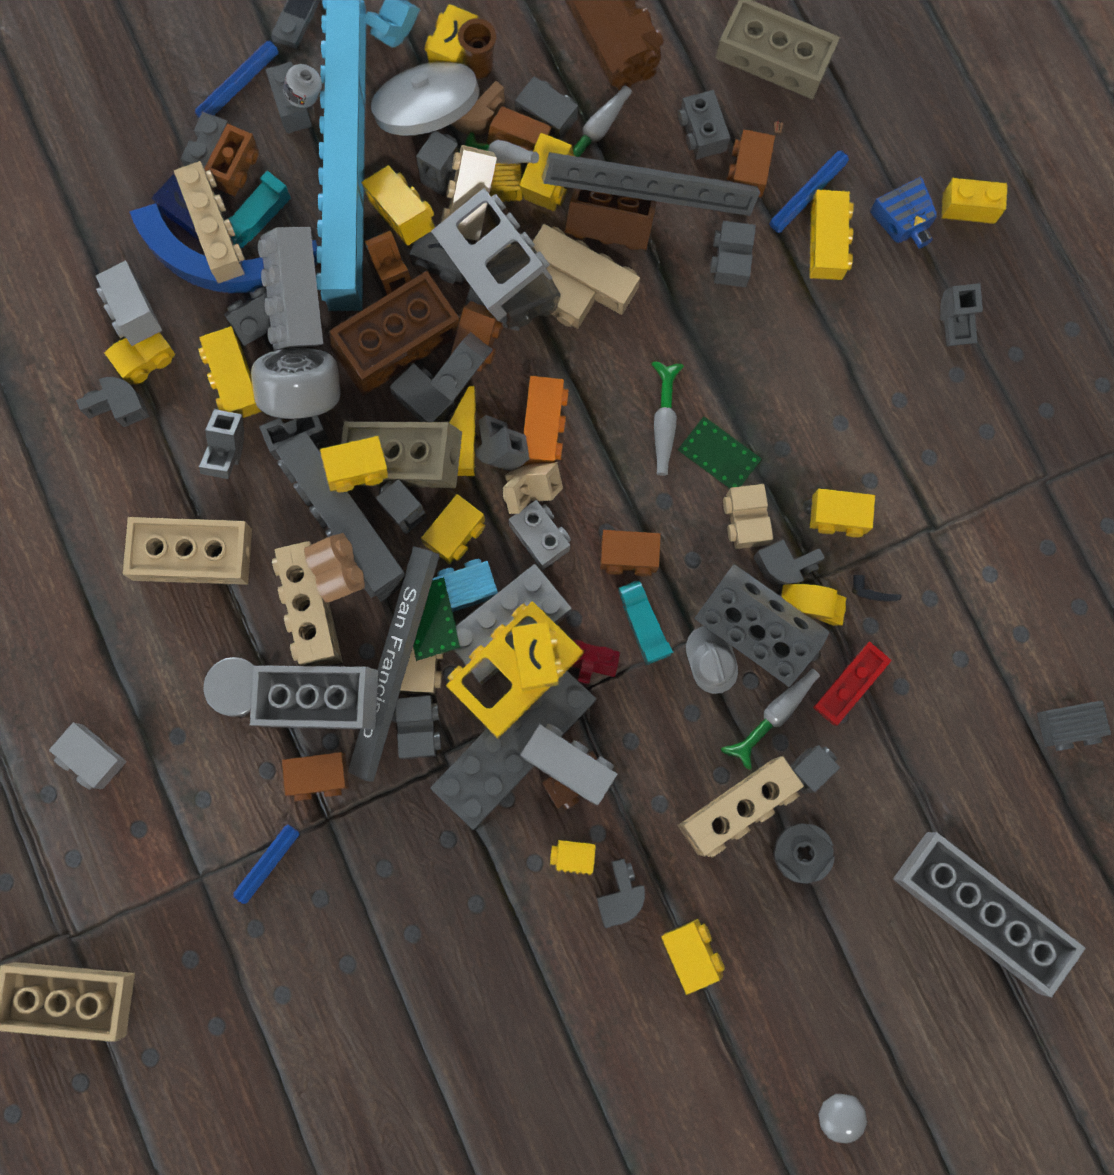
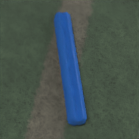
[195,41,278,118]
[769,151,849,233]

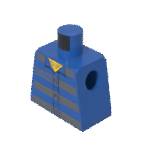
[870,177,937,249]

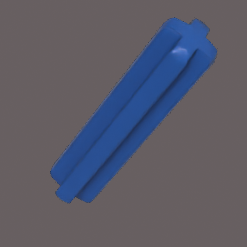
[233,825,299,904]

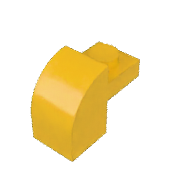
[781,584,846,626]

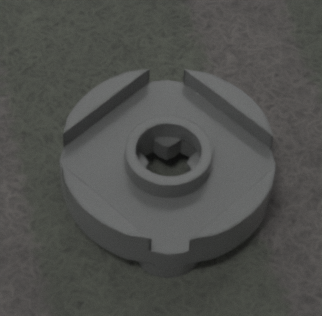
[773,823,834,884]

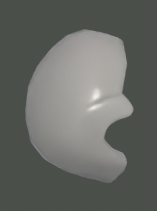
[819,1094,867,1143]

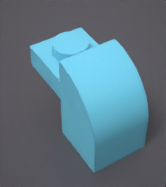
[363,0,420,47]

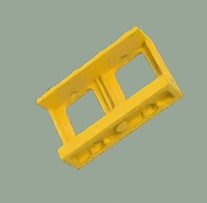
[446,601,583,739]

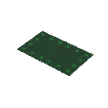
[678,416,762,489]
[413,577,460,661]

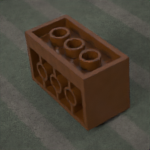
[329,271,459,396]

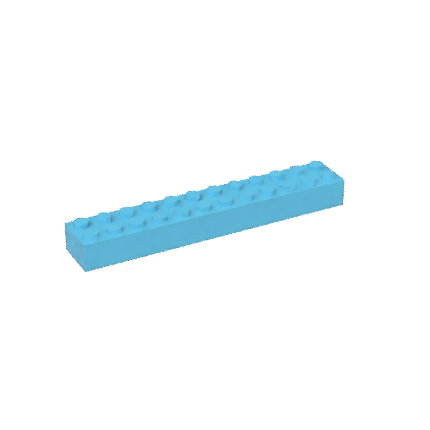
[316,0,367,311]

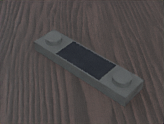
[271,0,321,50]

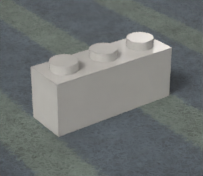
[95,260,162,346]
[520,723,617,806]

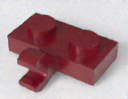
[571,640,620,684]

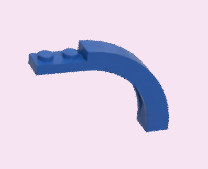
[129,203,318,293]

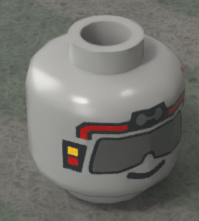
[283,64,322,108]

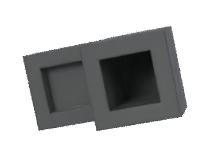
[940,283,983,347]
[76,377,150,427]
[199,409,244,479]
[475,415,530,471]
[754,540,825,588]
[596,858,645,928]

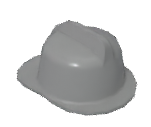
[686,626,738,694]

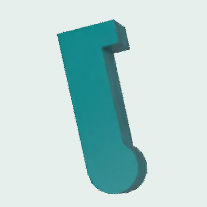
[228,170,291,248]
[618,580,673,665]

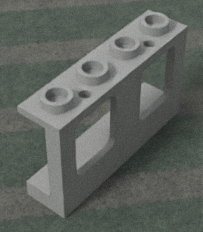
[431,188,552,321]

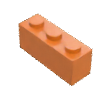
[523,376,569,465]

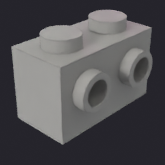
[508,500,571,570]
[49,722,127,790]

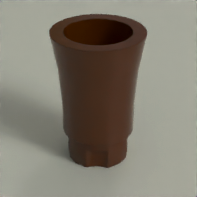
[458,18,496,79]

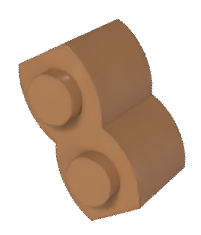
[304,533,365,603]

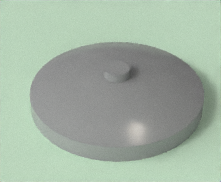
[371,62,479,135]

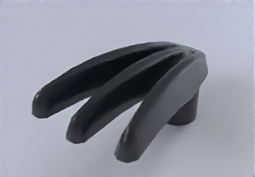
[852,575,902,602]

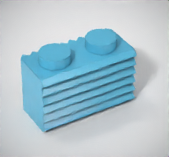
[432,559,498,612]

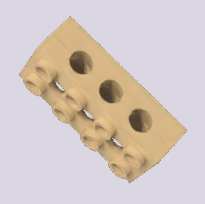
[123,517,252,585]
[272,541,343,666]
[677,756,804,858]

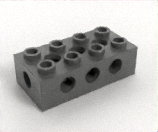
[694,564,830,687]

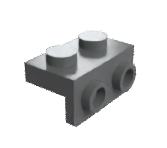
[224,286,271,346]

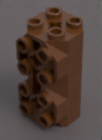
[565,0,664,91]

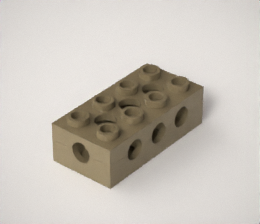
[715,0,840,99]
[341,422,462,488]

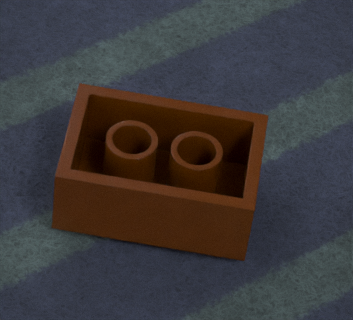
[565,188,657,250]

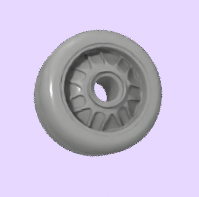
[251,348,341,419]

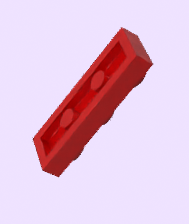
[813,641,892,726]

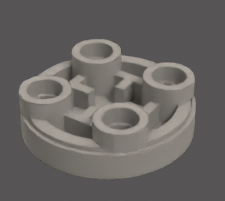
[204,657,255,717]

